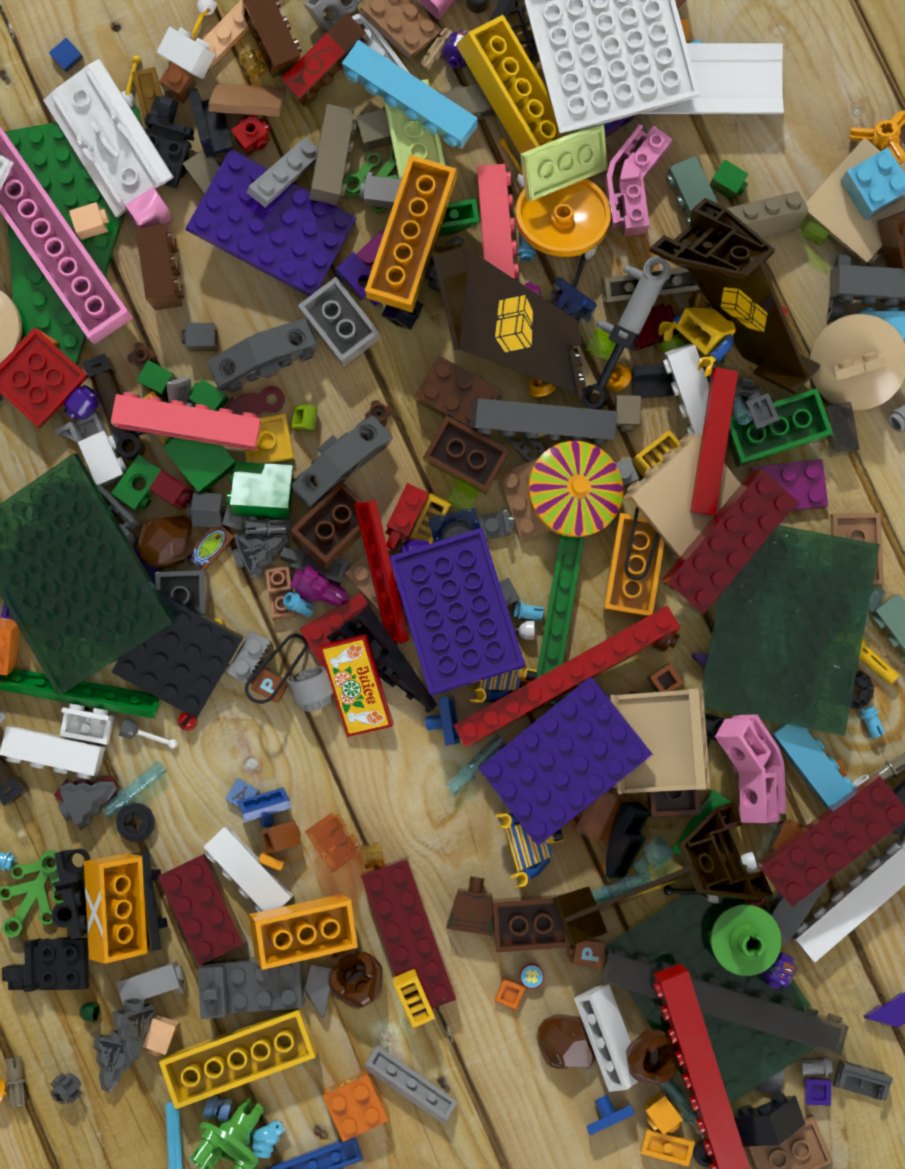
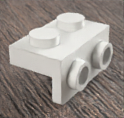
[59,703,114,745]

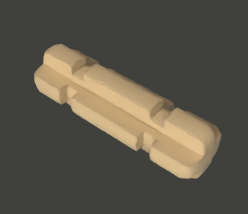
[420,28,453,71]

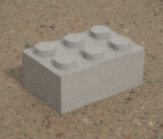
[298,277,381,367]

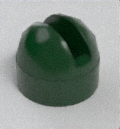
[79,1002,100,1023]

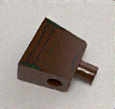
[446,876,493,936]

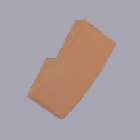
[265,566,297,620]

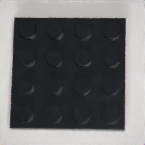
[111,589,244,719]

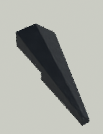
[326,604,437,713]

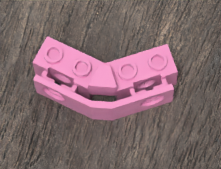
[604,124,673,237]
[715,715,786,823]

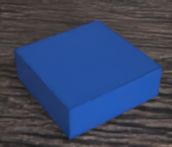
[49,38,83,72]

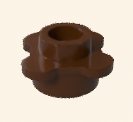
[127,342,156,370]
[365,400,393,427]

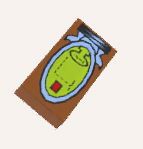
[187,526,234,571]

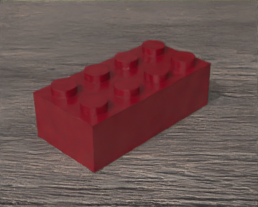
[157,853,247,966]

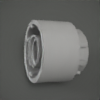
[287,666,333,712]

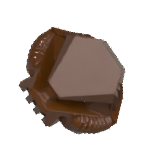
[138,515,193,568]
[329,949,383,1009]
[536,1014,596,1069]
[626,1029,679,1086]

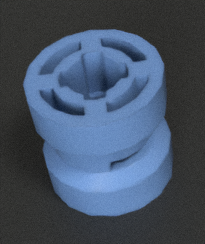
[203,1094,234,1123]

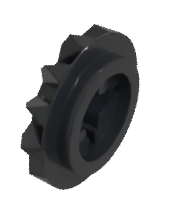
[835,670,875,709]
[116,803,155,842]

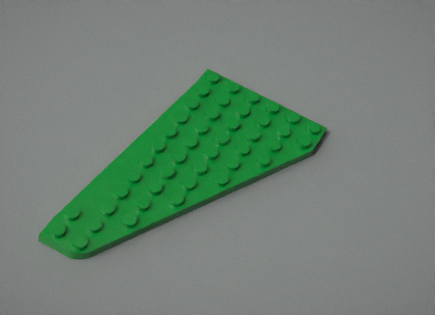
[5,107,143,366]

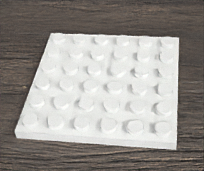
[524,0,700,136]

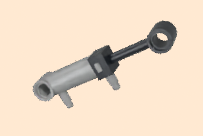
[581,256,672,409]

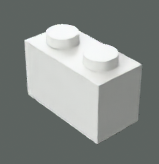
[157,26,216,79]
[78,431,128,488]

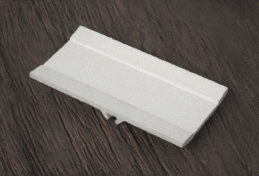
[641,43,784,114]
[43,59,174,218]

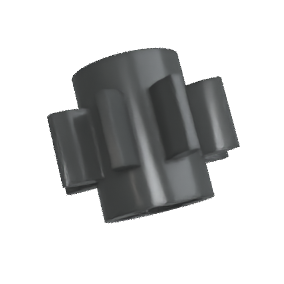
[734,378,759,408]
[50,1073,82,1104]

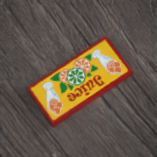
[319,634,394,737]

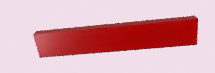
[690,367,738,516]
[354,500,409,643]

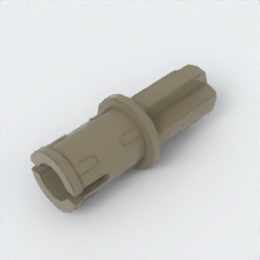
[868,752,905,782]
[5,1056,26,1108]

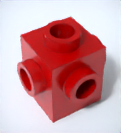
[231,115,270,156]

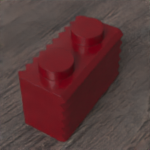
[634,303,680,352]
[149,470,193,510]

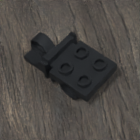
[144,95,194,188]
[51,849,90,939]
[2,937,89,992]

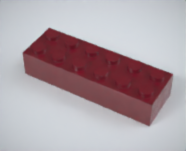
[660,470,798,614]
[759,772,905,907]
[361,857,456,1015]

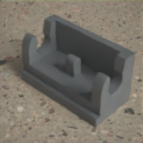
[833,1059,893,1101]

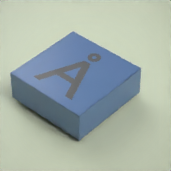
[225,778,259,806]

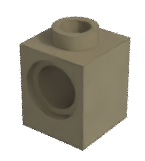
[614,395,641,432]

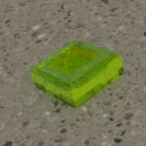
[800,221,830,246]
[586,328,616,361]
[447,480,479,513]

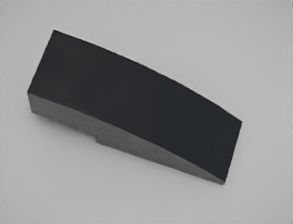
[606,801,651,879]

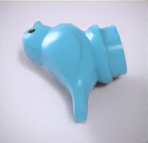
[250,1120,287,1158]

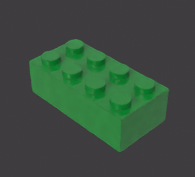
[727,388,833,467]

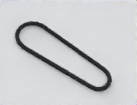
[624,507,660,580]
[245,634,308,704]

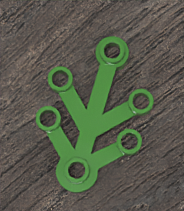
[342,150,399,214]
[0,850,63,937]

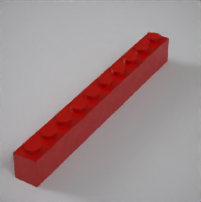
[454,605,680,748]
[653,963,750,1169]

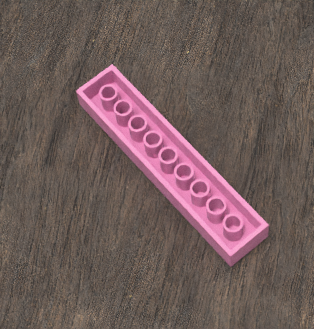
[0,126,133,345]

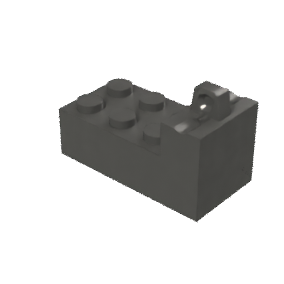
[197,957,305,1019]

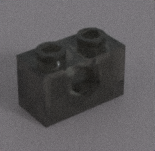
[824,402,860,457]

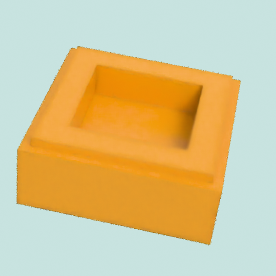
[258,851,287,871]

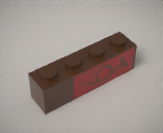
[280,13,370,106]

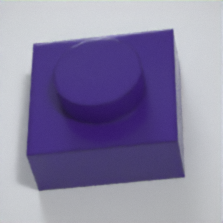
[804,1077,831,1106]

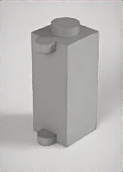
[360,172,402,209]
[116,960,185,1006]

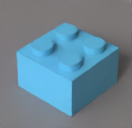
[840,147,905,220]

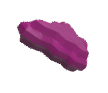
[290,565,348,606]

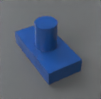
[426,696,461,746]
[237,787,291,827]
[586,1095,635,1136]

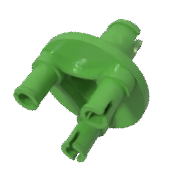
[708,904,781,976]
[189,1097,264,1169]

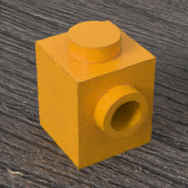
[643,1090,683,1135]

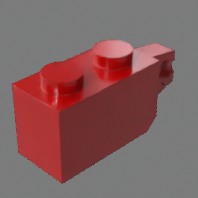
[385,483,429,551]

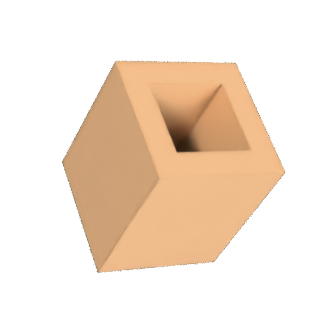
[69,202,110,240]
[143,1014,180,1056]

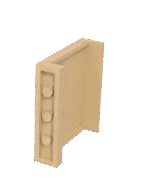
[804,138,905,266]
[623,433,741,562]
[611,689,711,794]

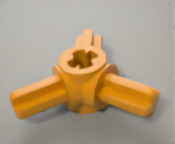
[849,110,905,165]

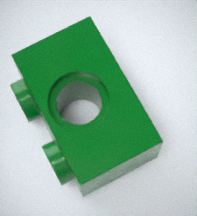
[111,454,161,512]

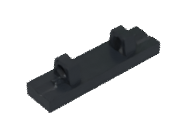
[129,851,168,951]

